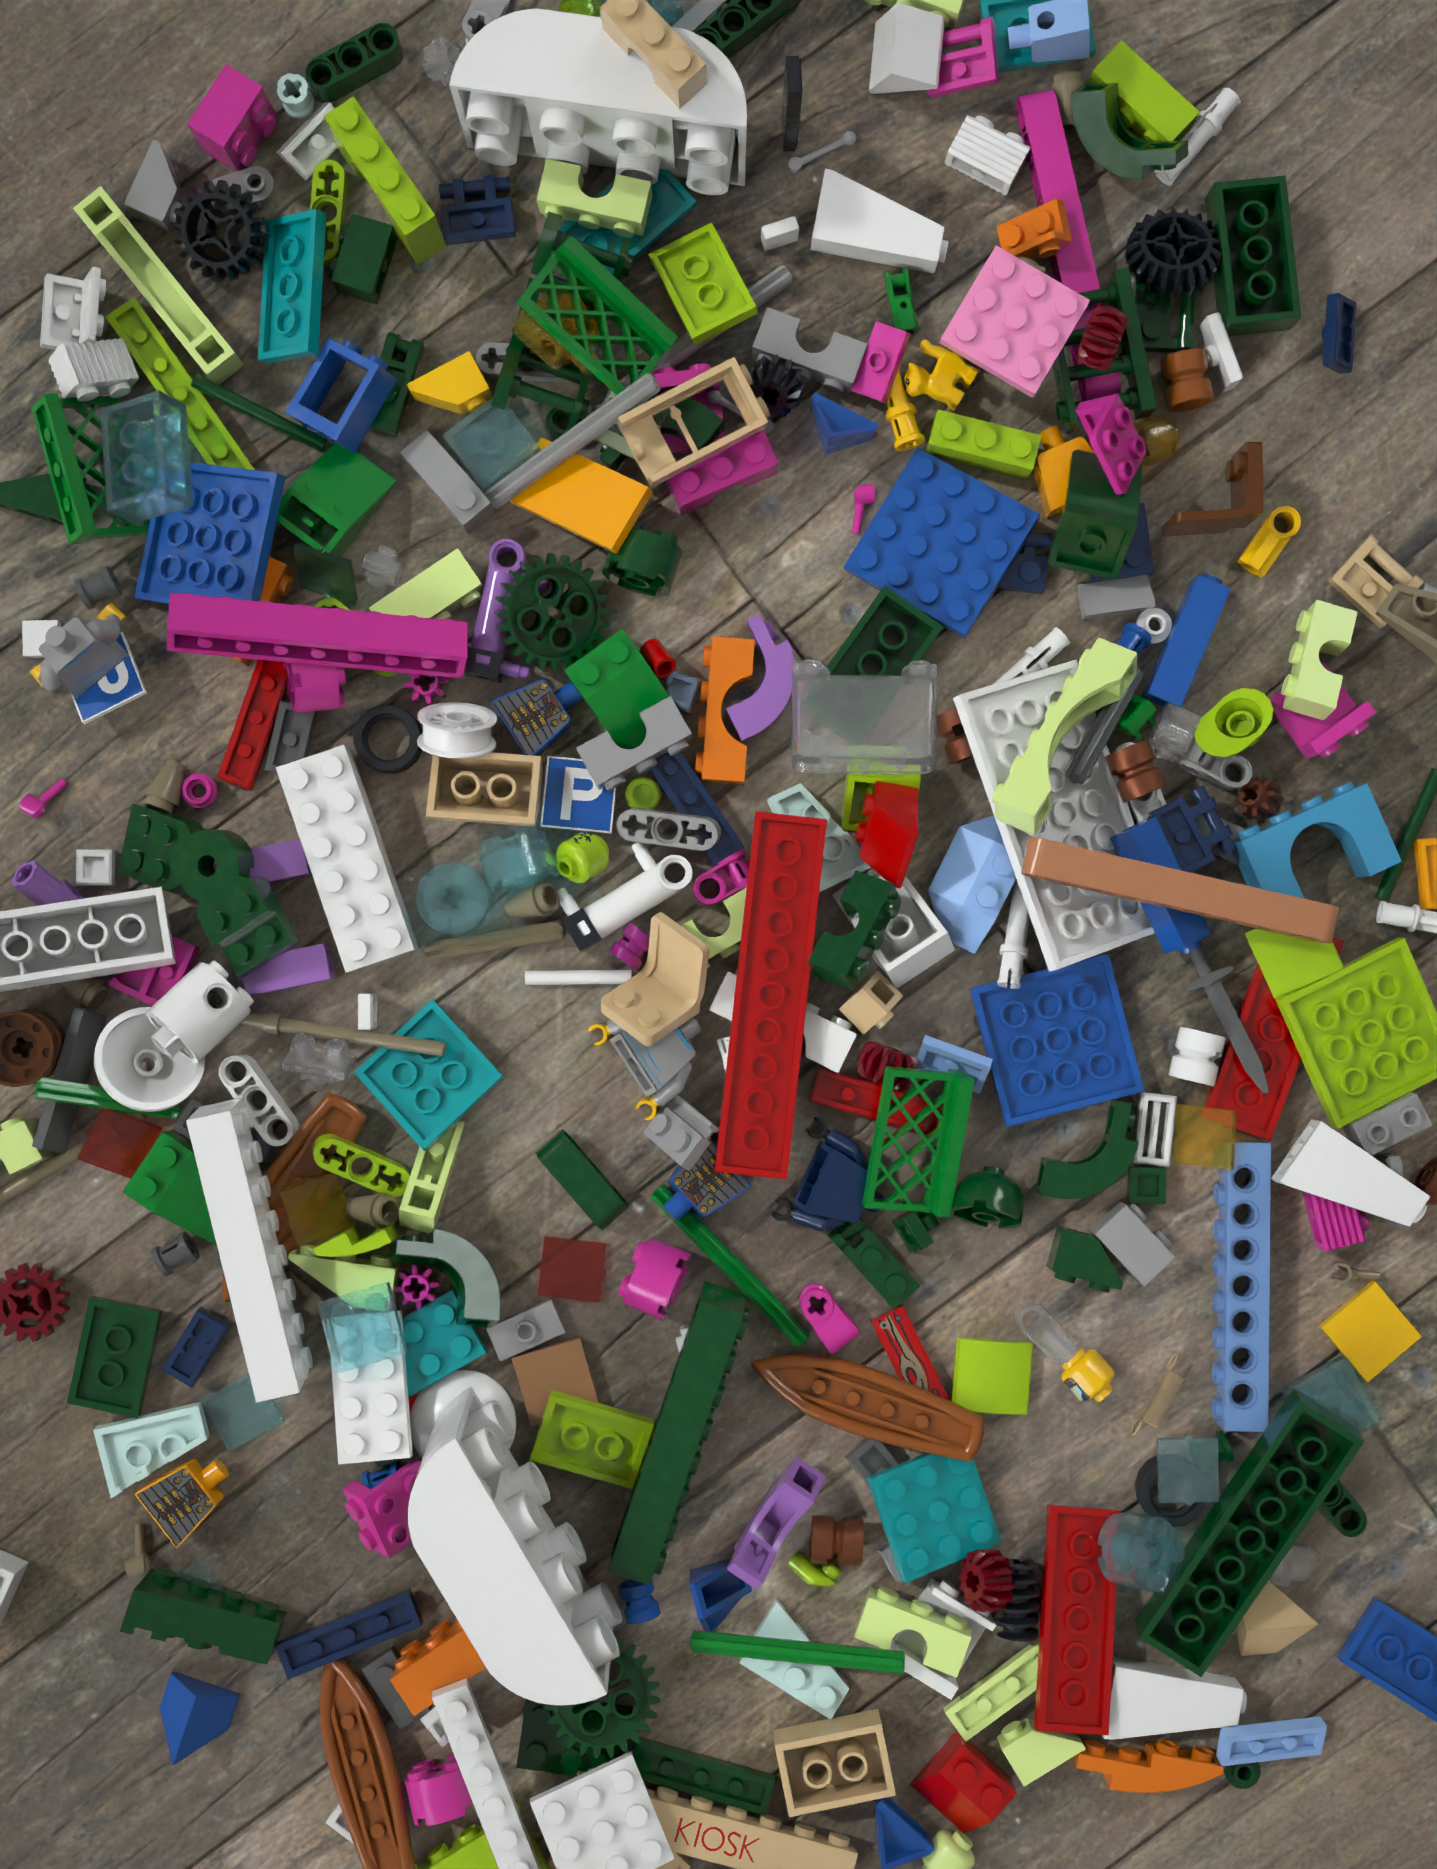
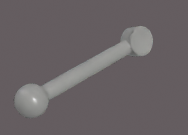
[788,131,856,173]
[707,389,774,434]

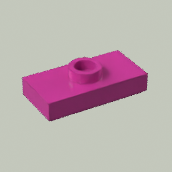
[851,321,911,403]

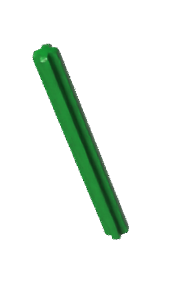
[651,1184,810,1347]
[690,1630,905,1674]

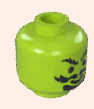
[556,831,609,884]

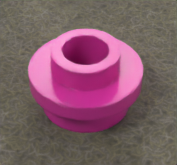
[181,773,218,809]

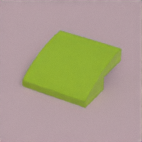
[1244,928,1344,999]
[313,1222,402,1257]
[952,1337,1033,1415]

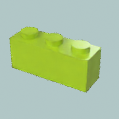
[1087,40,1199,141]
[926,409,1042,480]

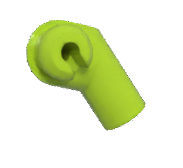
[787,1551,842,1587]

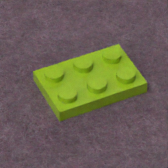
[648,222,758,346]
[530,1389,654,1489]

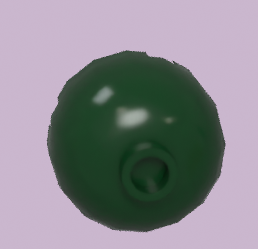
[951,1166,1024,1229]

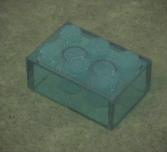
[101,391,193,523]

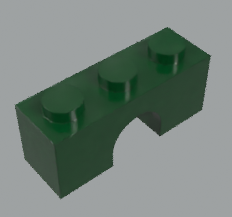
[808,870,901,991]

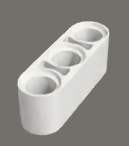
[219,1055,299,1146]

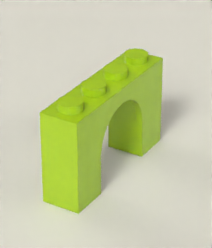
[323,96,446,265]

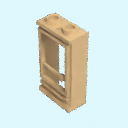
[617,357,770,489]

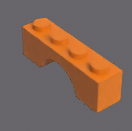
[695,636,755,785]

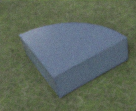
[666,671,701,715]

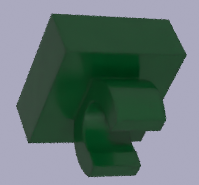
[891,1212,939,1252]

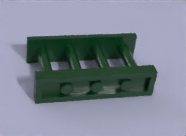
[1052,267,1156,433]

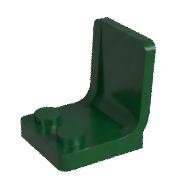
[1048,450,1143,579]

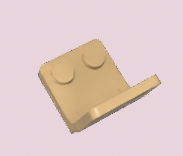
[601,912,709,1046]

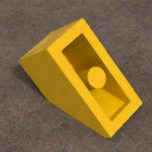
[406,351,493,415]

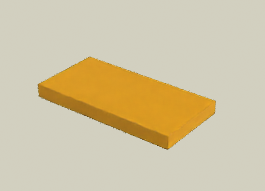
[509,437,653,554]

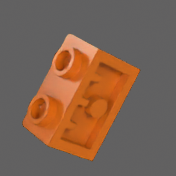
[996,198,1073,260]

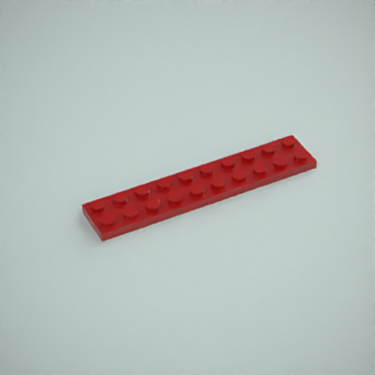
[715,811,827,1180]

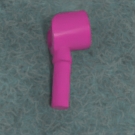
[851,484,875,534]
[19,779,68,818]

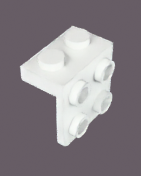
[40,267,106,350]

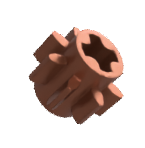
[1236,776,1284,823]

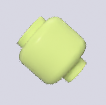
[922,1829,975,1869]

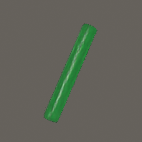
[35,1078,181,1119]

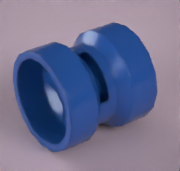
[618,1579,661,1624]

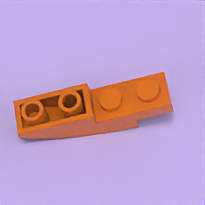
[1072,1739,1224,1793]

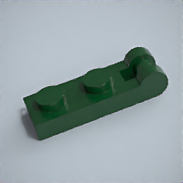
[369,332,424,437]
[827,1218,920,1309]

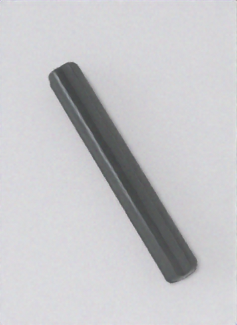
[1065,667,1144,784]

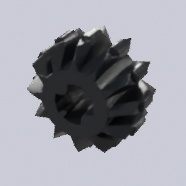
[748,354,805,418]

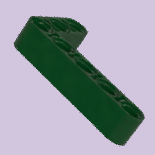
[693,0,802,60]

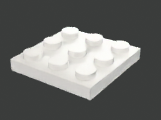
[530,1751,674,1869]

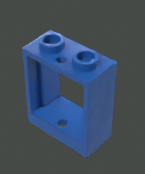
[286,338,397,454]

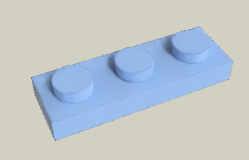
[1216,1716,1327,1766]

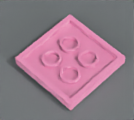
[939,245,1090,398]

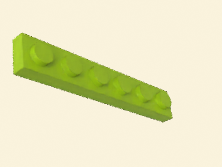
[105,297,255,470]

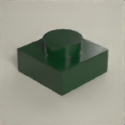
[1127,1166,1166,1204]

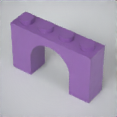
[215,839,337,996]

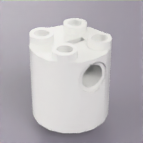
[146,961,254,1064]

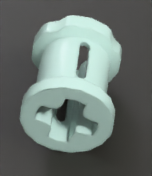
[277,73,315,119]

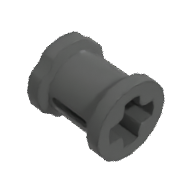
[75,566,122,610]
[151,1231,200,1277]

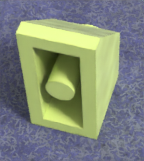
[997,1718,1085,1787]

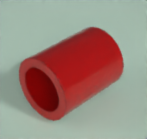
[639,639,676,678]

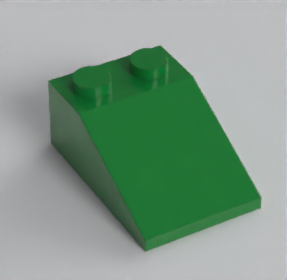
[564,629,686,749]
[122,1129,217,1246]

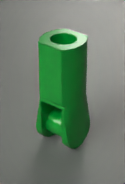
[884,268,919,335]

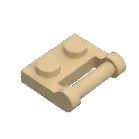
[1327,534,1424,628]

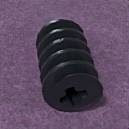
[993,1559,1043,1642]

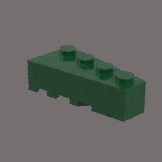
[119,1568,287,1665]

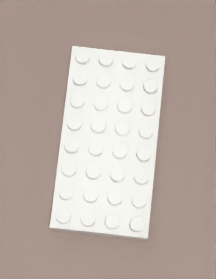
[953,660,1155,972]

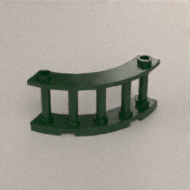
[491,211,634,431]

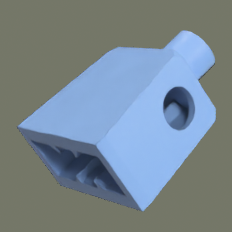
[1008,0,1090,62]

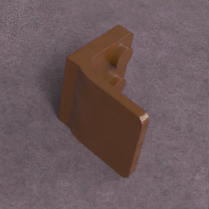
[1162,442,1263,537]

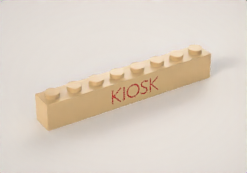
[577,1768,858,1869]

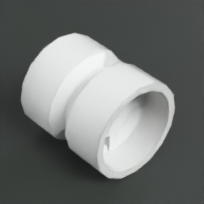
[1168,1027,1226,1086]

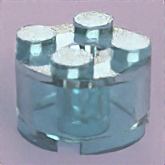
[478,826,560,898]
[416,862,493,935]
[1098,1512,1185,1593]

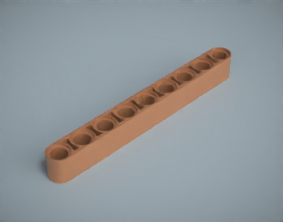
[1021,837,1339,944]

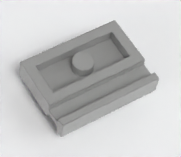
[643,1095,719,1171]

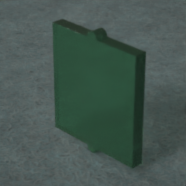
[293,543,358,604]

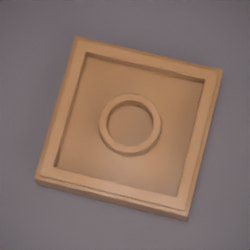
[512,1336,600,1427]

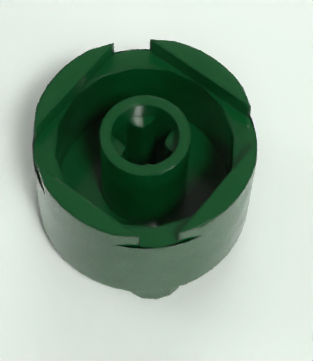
[602,522,683,596]

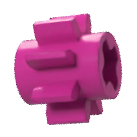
[404,673,450,705]
[394,1264,441,1309]

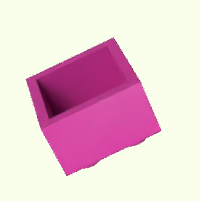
[187,64,277,172]

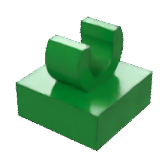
[1116,695,1157,740]

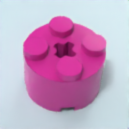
[284,662,346,713]
[618,1237,692,1321]
[404,1752,473,1826]

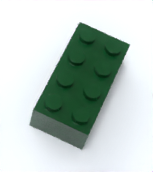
[1205,175,1301,336]
[800,585,943,748]

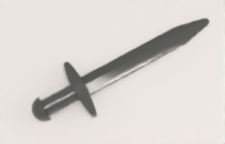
[1184,940,1268,1094]

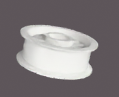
[417,702,497,758]

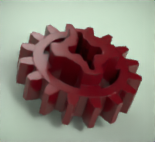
[0,1263,70,1342]

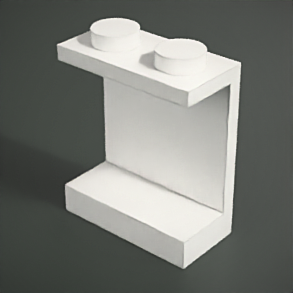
[889,1578,996,1700]

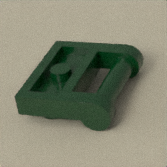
[1133,280,1198,353]

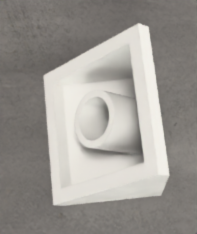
[869,3,945,94]

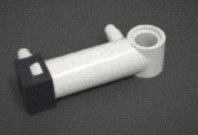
[557,842,693,952]

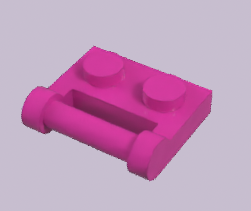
[927,17,999,99]

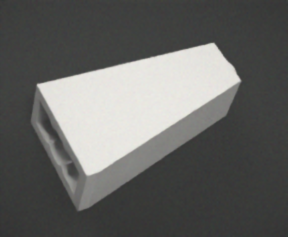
[810,169,949,274]
[1271,1119,1430,1227]
[1102,1656,1247,1740]

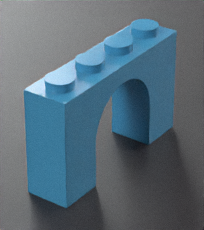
[1232,781,1402,898]

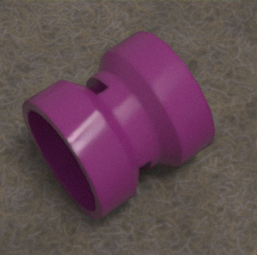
[608,922,650,971]

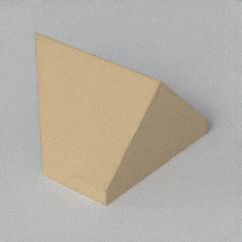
[1237,1580,1319,1656]

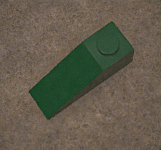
[0,474,96,526]

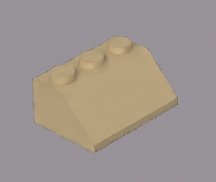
[426,752,544,827]

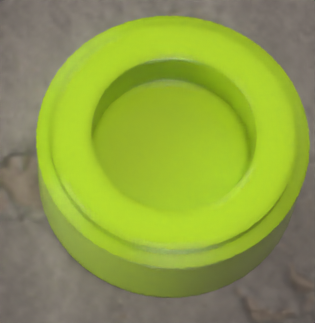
[625,777,661,810]

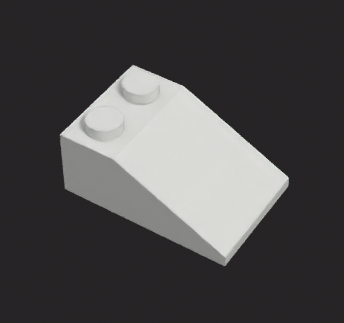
[832,869,955,989]

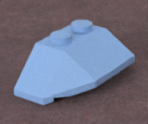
[928,815,1016,954]

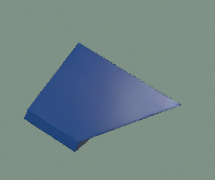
[810,392,879,455]
[689,1558,752,1632]
[160,1671,240,1766]
[874,1797,935,1869]

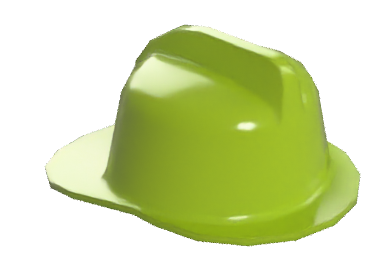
[1194,688,1273,757]

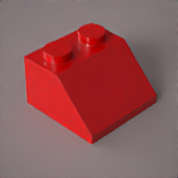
[854,781,918,889]
[910,1730,1017,1834]

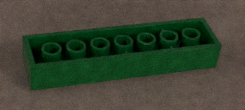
[608,1281,749,1585]
[1135,1388,1365,1677]

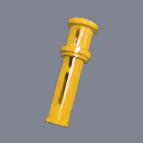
[885,369,926,451]

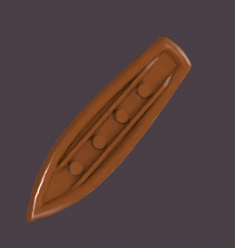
[222,1093,367,1302]
[751,1354,985,1462]
[320,1658,416,1869]

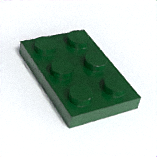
[67,1296,163,1418]
[516,1699,633,1776]

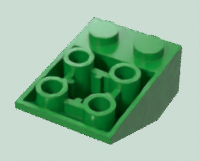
[276,443,397,566]

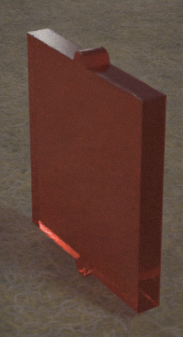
[77,1108,162,1179]
[537,1236,607,1302]

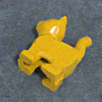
[903,339,979,413]

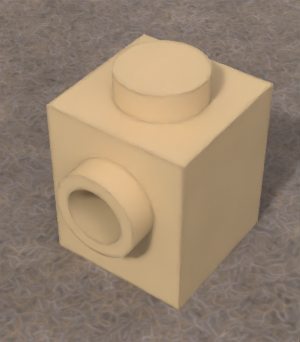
[839,970,903,1034]

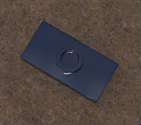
[1322,293,1357,374]
[161,1306,232,1388]

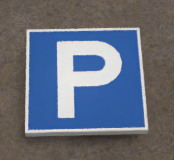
[70,632,147,725]
[540,756,616,834]

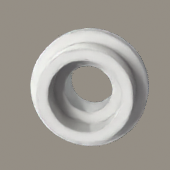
[1136,608,1172,644]

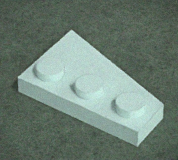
[767,783,871,893]
[93,1402,210,1498]
[739,1598,849,1720]

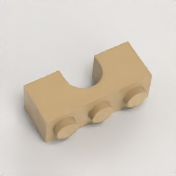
[600,0,707,109]

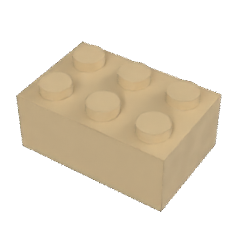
[773,1709,896,1817]

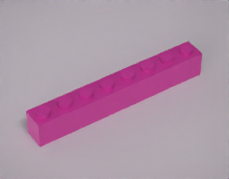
[166,593,467,678]

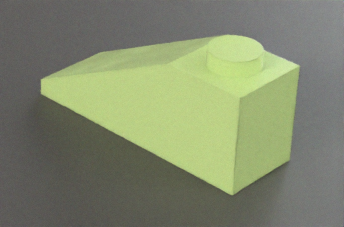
[399,1121,465,1233]

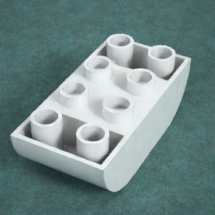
[449,8,747,195]
[408,1386,622,1706]

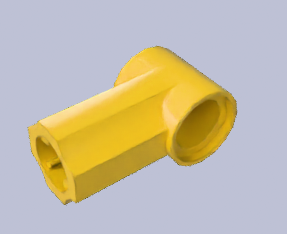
[1237,506,1301,578]

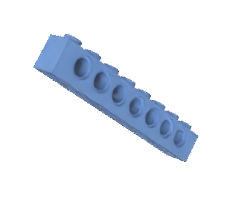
[1211,1140,1271,1432]

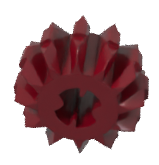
[1076,305,1128,371]
[856,1041,919,1091]
[957,1549,1016,1613]

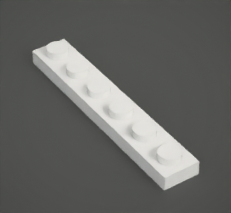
[432,1678,541,1869]

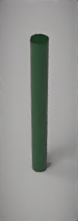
[191,374,328,452]
[1374,768,1437,903]

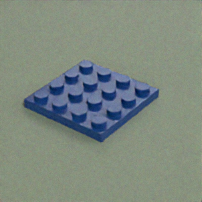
[844,448,1040,639]
[134,459,286,605]
[969,953,1144,1127]

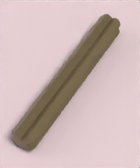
[424,920,565,961]

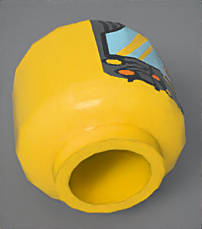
[1061,1348,1115,1403]

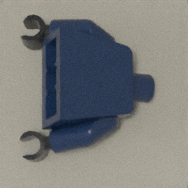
[771,1117,884,1231]

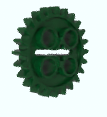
[494,553,610,671]
[543,1637,660,1760]

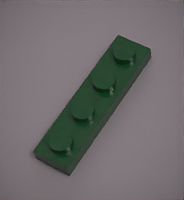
[632,1737,775,1815]

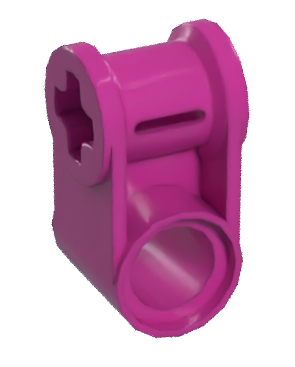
[693,848,749,906]
[799,1283,861,1354]

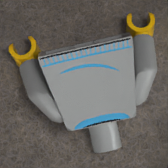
[30,602,129,699]
[588,1017,701,1120]

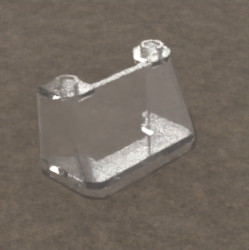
[790,659,938,774]

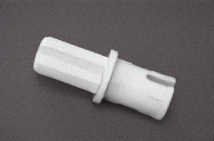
[1376,901,1437,934]

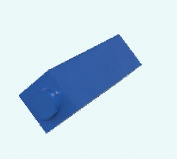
[1141,574,1230,711]
[1110,817,1211,955]

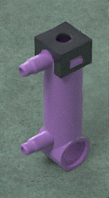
[464,539,550,683]

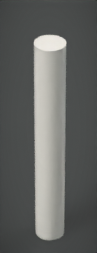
[525,970,632,985]

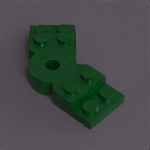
[118,804,299,978]

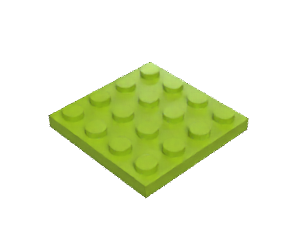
[1275,937,1437,1129]

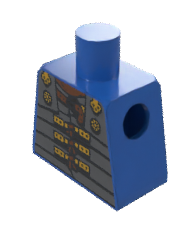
[491,679,582,756]
[663,1138,752,1222]

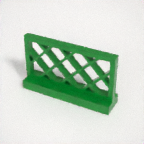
[516,235,678,395]
[31,393,152,545]
[862,1066,975,1218]

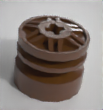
[0,1009,66,1087]

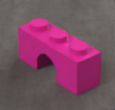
[666,431,778,516]

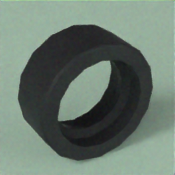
[353,704,423,774]
[1135,1453,1208,1527]

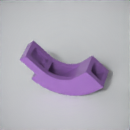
[726,614,795,744]
[727,1456,826,1590]

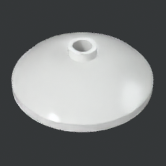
[94,1007,205,1112]
[410,1370,516,1459]

